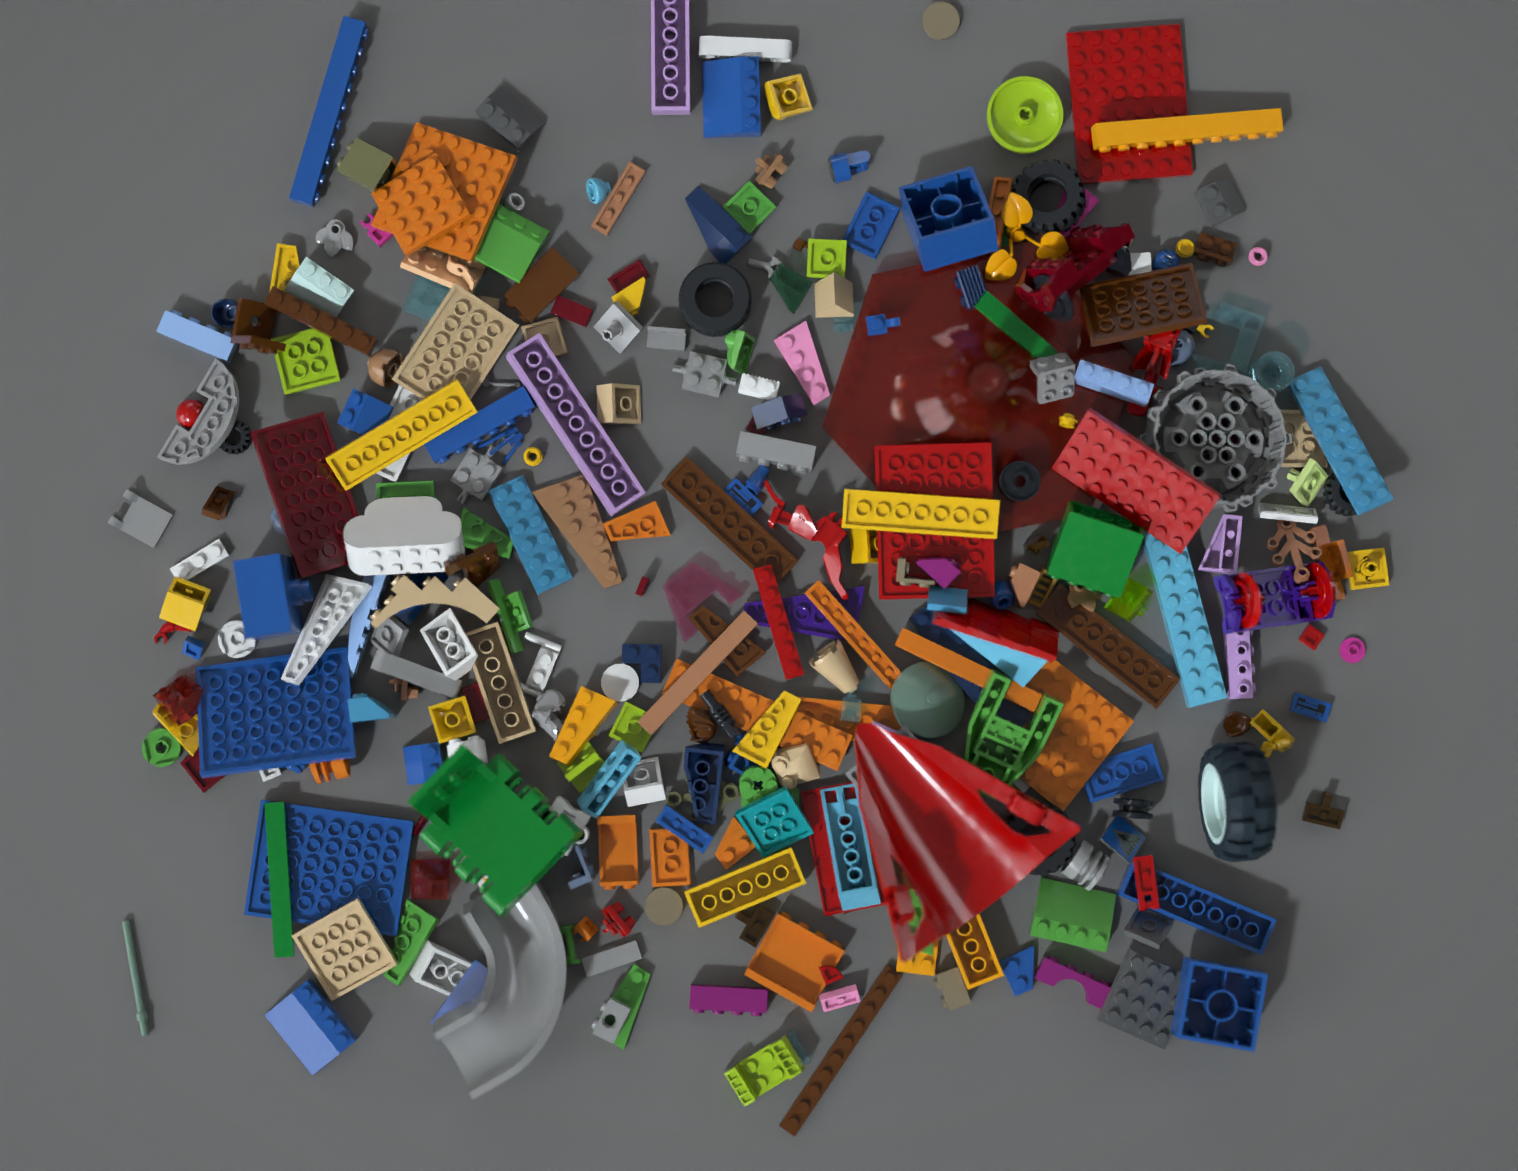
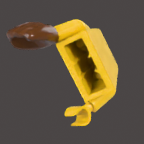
[1223,709,1295,757]

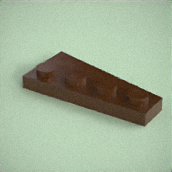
[689,605,766,677]

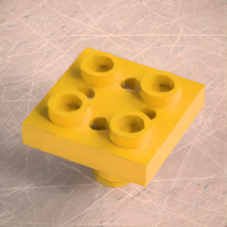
[1347,547,1389,590]

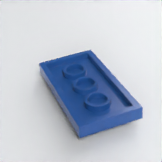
[1084,743,1164,803]

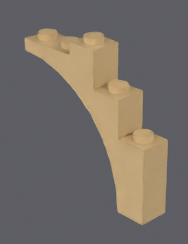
[370,574,500,628]

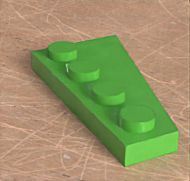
[383,899,439,986]

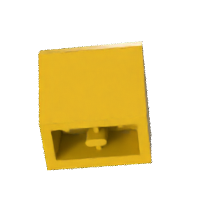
[159,576,211,631]

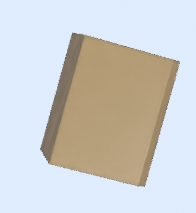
[814,272,854,318]

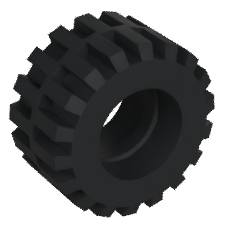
[1323,473,1357,516]

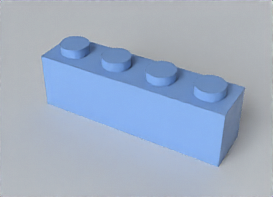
[157,309,238,363]
[1074,359,1154,407]

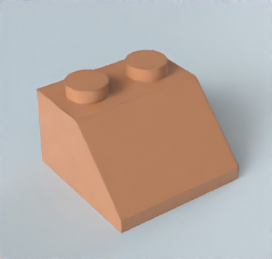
[1008,563,1041,609]

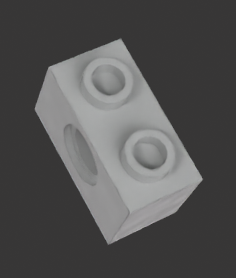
[591,997,631,1044]

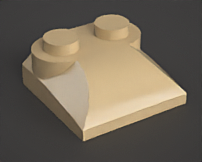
[772,743,821,789]

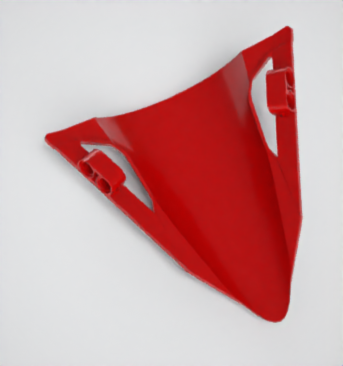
[854,723,1081,962]

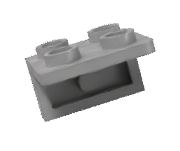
[1030,352,1075,404]

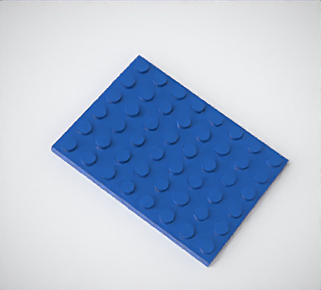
[196,647,356,778]
[244,800,414,936]

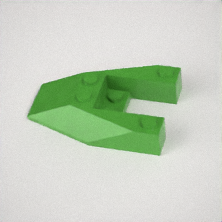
[964,668,1064,801]

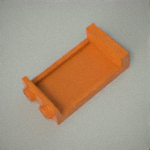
[597,814,639,890]

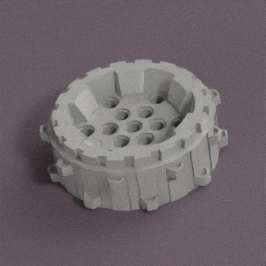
[1138,364,1292,512]

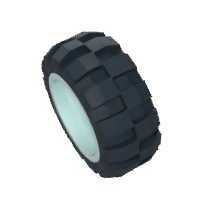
[1198,742,1277,862]

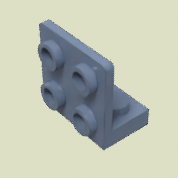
[568,844,596,889]

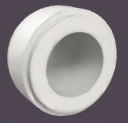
[505,193,525,213]

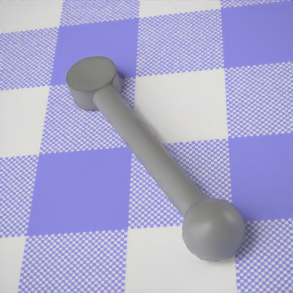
[482,379,522,389]

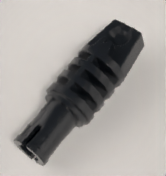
[700,689,740,738]

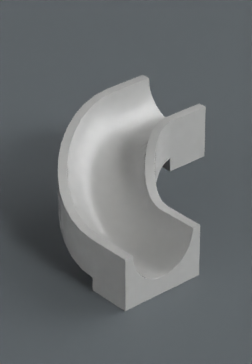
[433,881,566,1099]

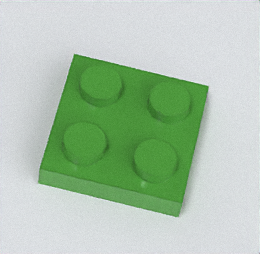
[722,181,776,235]

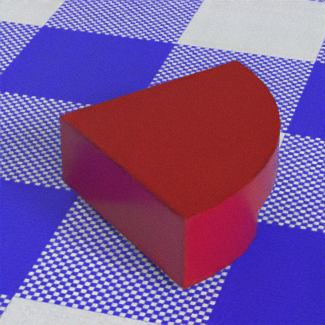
[819,965,844,985]

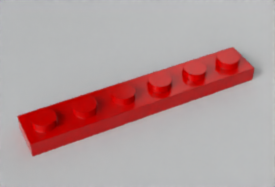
[753,564,804,680]

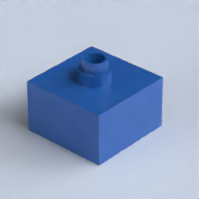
[898,166,998,272]
[233,553,313,640]
[1170,956,1268,1052]

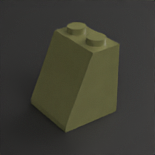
[337,138,398,193]

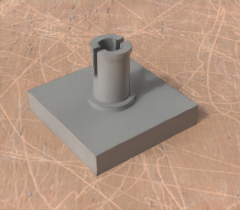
[594,301,644,354]
[368,608,409,657]

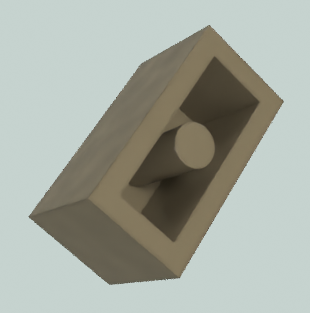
[934,965,971,1011]

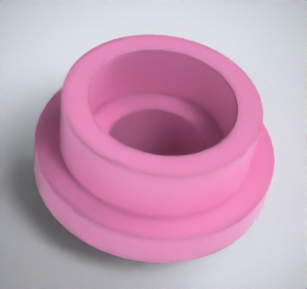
[1248,247,1268,266]

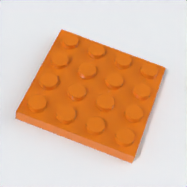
[371,153,472,257]

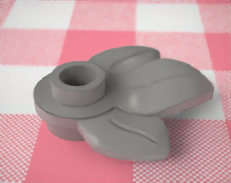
[316,219,354,257]

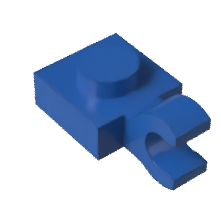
[865,314,901,336]

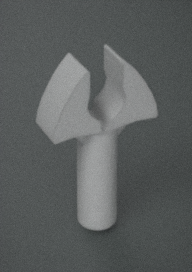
[747,257,784,278]

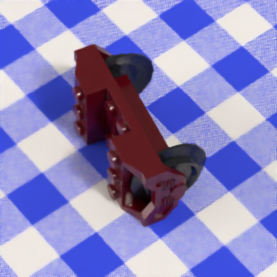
[1014,223,1135,323]

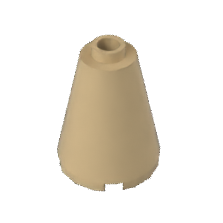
[809,639,859,694]

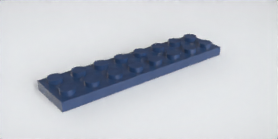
[909,605,1032,726]

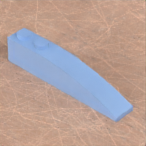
[348,574,392,678]

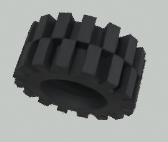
[219,420,252,455]

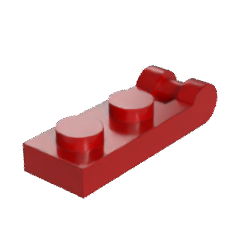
[1132,855,1159,911]

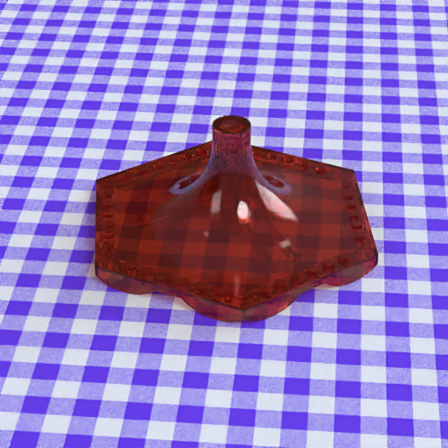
[822,242,1135,533]

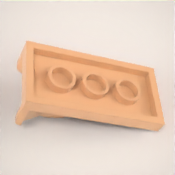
[400,246,486,294]

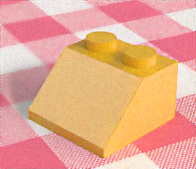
[850,528,878,564]

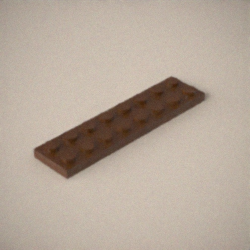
[661,457,798,584]
[1036,583,1180,709]

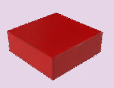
[1298,624,1325,651]

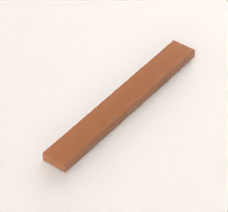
[638,611,758,736]

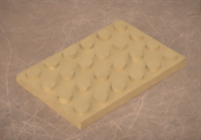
[392,283,519,400]

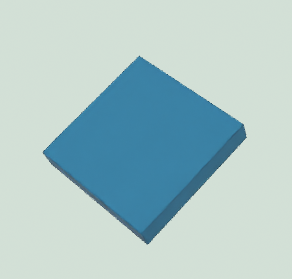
[927,585,968,614]

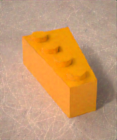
[549,686,619,767]

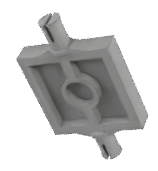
[672,351,737,398]
[450,445,503,504]

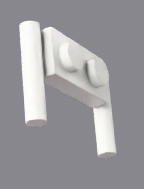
[521,632,562,697]

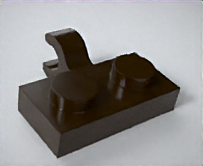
[1301,791,1345,829]
[735,904,775,948]

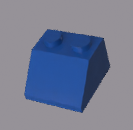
[337,388,394,435]
[403,742,444,785]

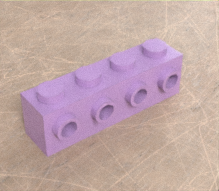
[1223,631,1256,699]

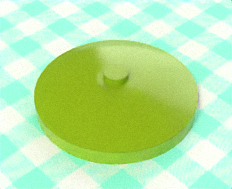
[986,76,1063,153]

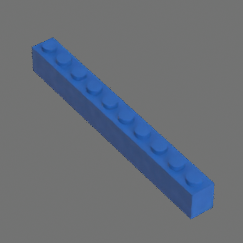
[289,16,369,207]

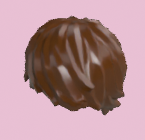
[686,706,717,743]

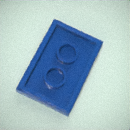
[842,191,900,260]

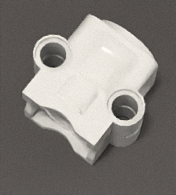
[541,795,592,858]

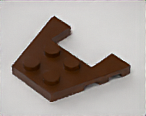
[443,542,500,587]

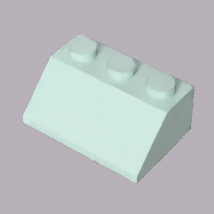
[284,257,354,317]

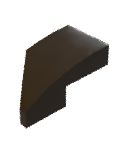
[1023,534,1050,555]

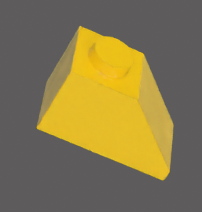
[611,277,646,317]

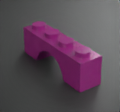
[1033,955,1112,1009]

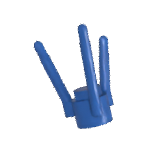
[476,426,524,465]

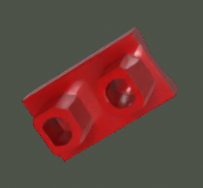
[601,901,636,938]

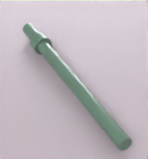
[122,920,149,1036]

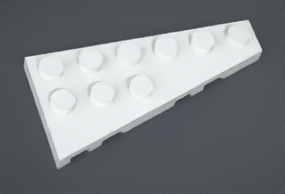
[281,574,372,685]

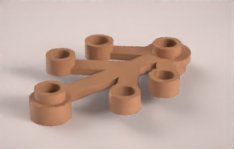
[1267,520,1322,584]

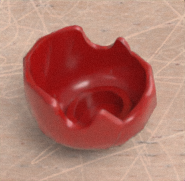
[176,399,205,428]

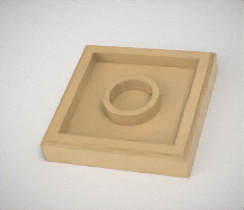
[521,316,568,357]

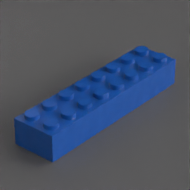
[1116,859,1277,955]

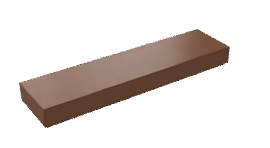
[591,161,646,236]

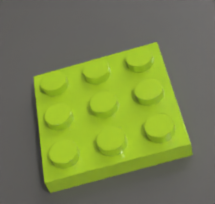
[271,329,341,395]

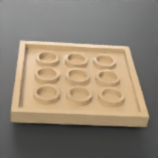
[292,897,398,1001]

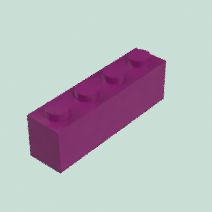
[689,984,768,1016]

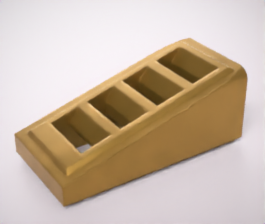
[1027,565,1057,608]

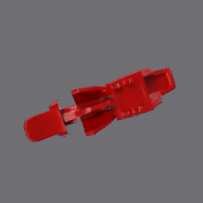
[1128,328,1184,417]
[764,479,849,600]

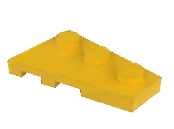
[153,696,199,757]

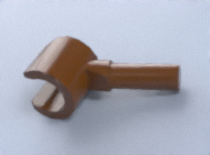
[792,239,808,252]

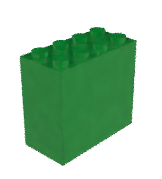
[1046,499,1144,598]

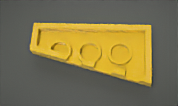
[732,691,802,769]

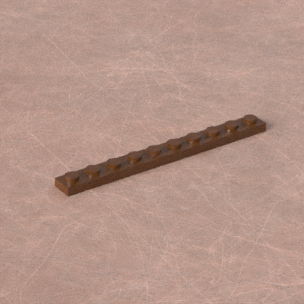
[779,964,902,1137]

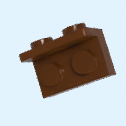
[1193,232,1237,267]

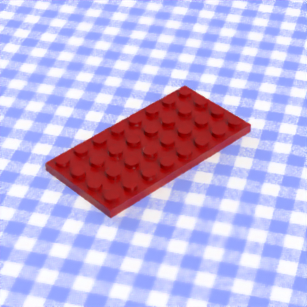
[1051,408,1221,554]

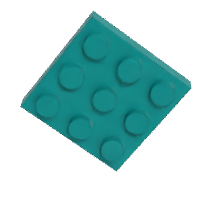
[735,786,814,858]

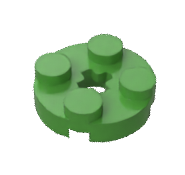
[142,728,182,767]
[739,766,778,803]

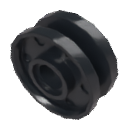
[999,461,1041,501]
[1112,798,1154,819]

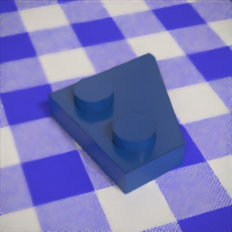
[999,946,1034,997]

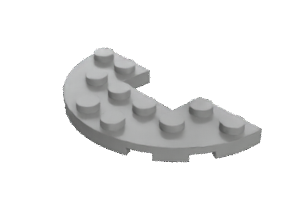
[157,358,239,465]

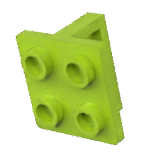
[557,742,604,793]

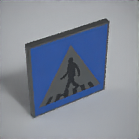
[1099,816,1147,864]

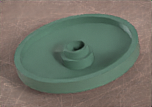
[890,662,965,739]

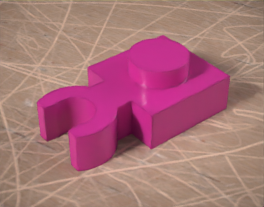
[360,213,394,248]

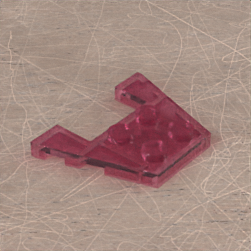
[663,562,742,642]

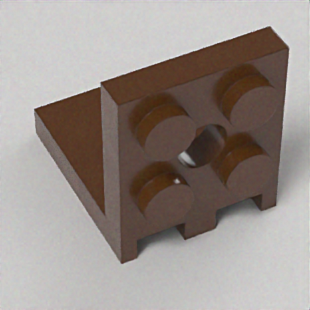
[230,298,286,354]

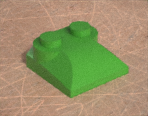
[725,330,756,374]

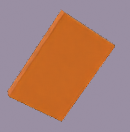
[649,828,691,887]

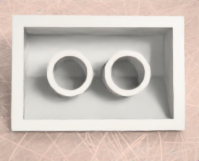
[420,608,478,681]

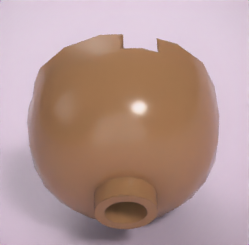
[367,349,404,388]

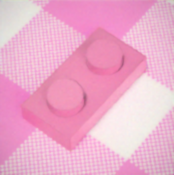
[819,984,861,1012]

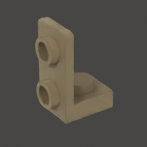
[896,556,935,588]

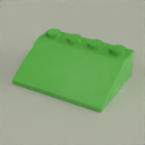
[475,204,549,283]
[1028,877,1116,952]

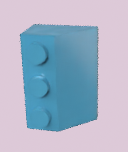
[348,693,396,722]

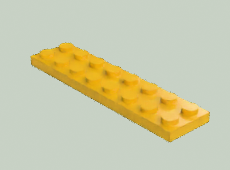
[325,379,478,491]
[842,489,1000,539]

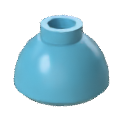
[586,178,611,204]

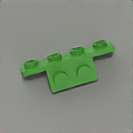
[487,578,533,654]

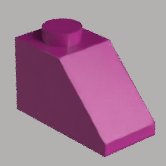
[916,557,961,589]

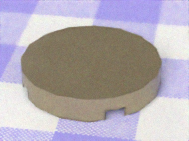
[922,2,960,40]
[645,887,683,926]

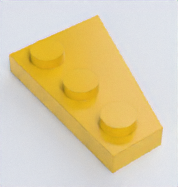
[269,243,299,293]

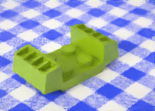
[724,1035,806,1107]

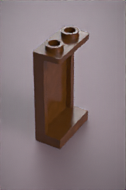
[504,247,581,324]

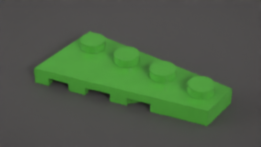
[592,964,650,1050]

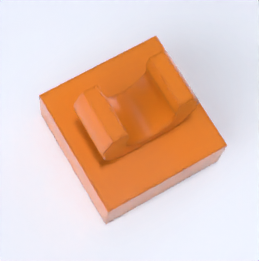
[573,916,599,942]

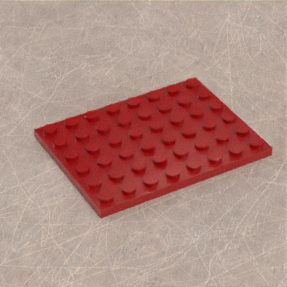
[1065,24,1193,184]
[875,442,995,600]

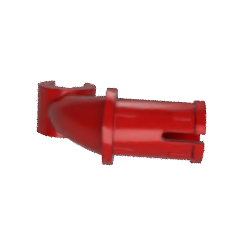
[154,621,192,644]

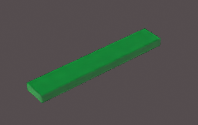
[974,291,1059,359]

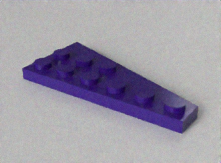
[743,586,865,642]

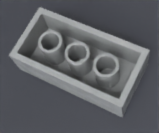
[736,431,816,474]

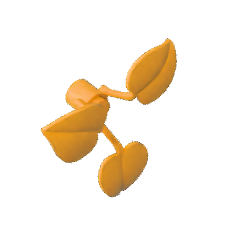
[985,192,1069,281]

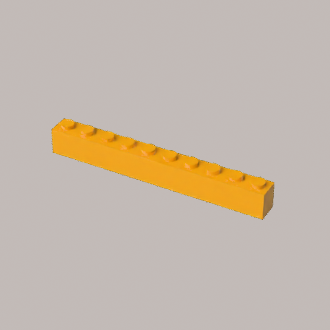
[1091,108,1284,152]

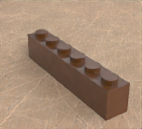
[264,286,378,357]

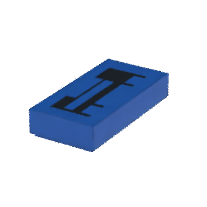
[723,478,763,517]
[1289,692,1332,722]

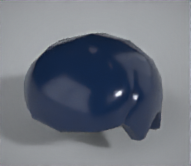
[211,299,238,328]

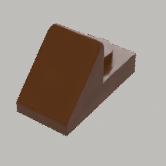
[201,486,234,521]

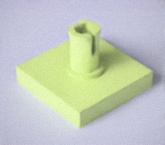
[1287,458,1328,508]

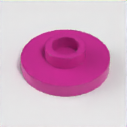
[1339,638,1365,663]

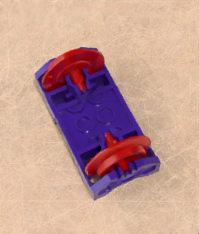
[1213,561,1336,634]

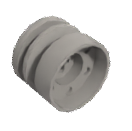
[1060,839,1111,891]

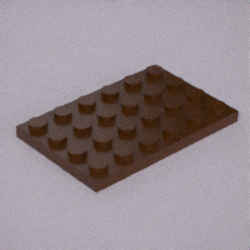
[1079,263,1207,347]

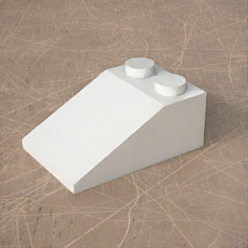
[409,940,472,996]

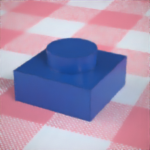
[182,635,205,661]

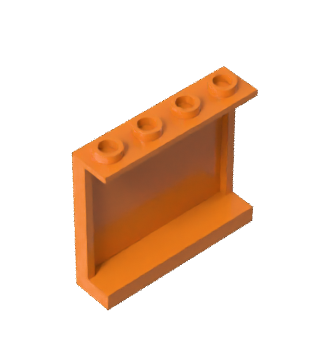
[744,912,845,1012]

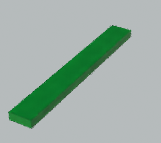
[265,802,295,958]

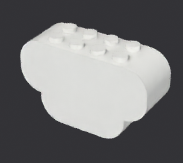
[344,496,465,576]

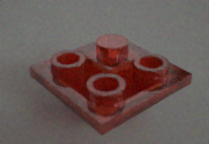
[153,674,203,726]
[411,859,450,900]

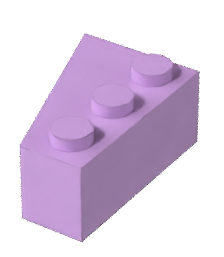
[1198,514,1243,574]

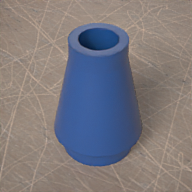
[745,465,770,495]

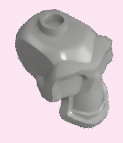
[532,689,566,741]

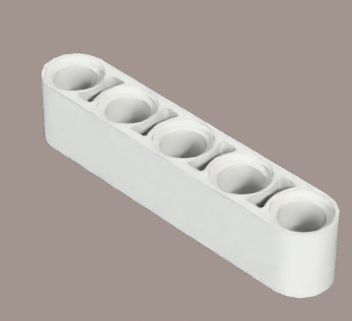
[698,36,792,62]

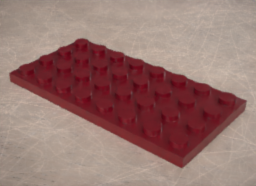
[250,411,359,579]

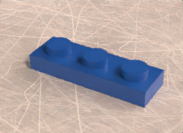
[656,805,714,854]

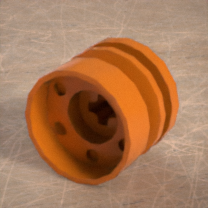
[309,759,351,784]

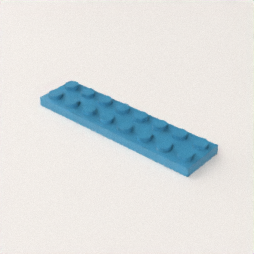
[1286,367,1394,516]

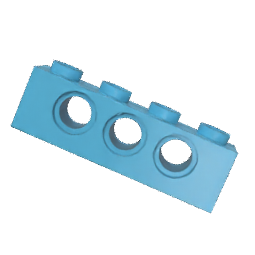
[576,740,642,819]

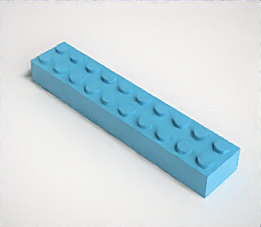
[1142,530,1227,708]

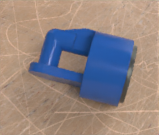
[828,151,871,184]

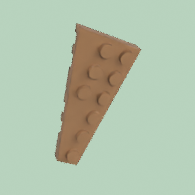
[532,475,623,589]

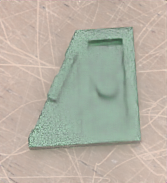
[770,263,813,314]

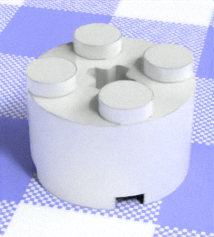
[447,736,488,764]

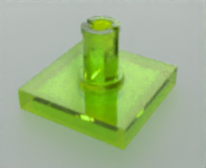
[1104,577,1153,623]

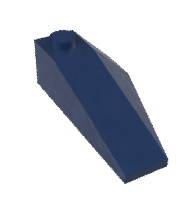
[685,186,751,264]
[683,743,725,825]

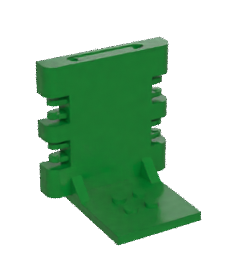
[407,744,584,918]

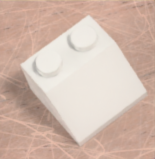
[623,757,666,807]

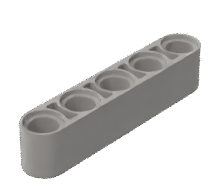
[371,650,463,699]

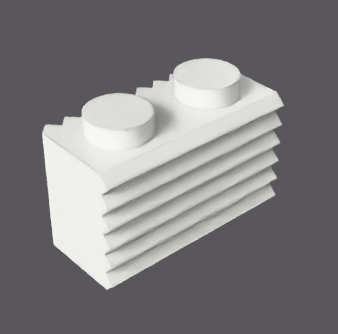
[738,373,780,400]

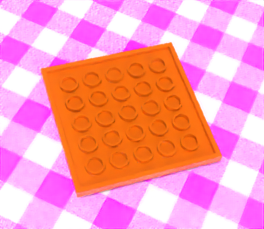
[371,122,518,262]
[1019,660,1134,811]

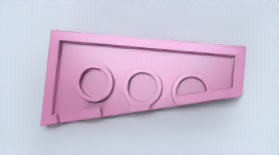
[774,321,830,405]

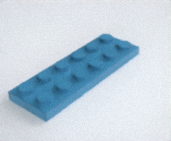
[488,475,573,595]

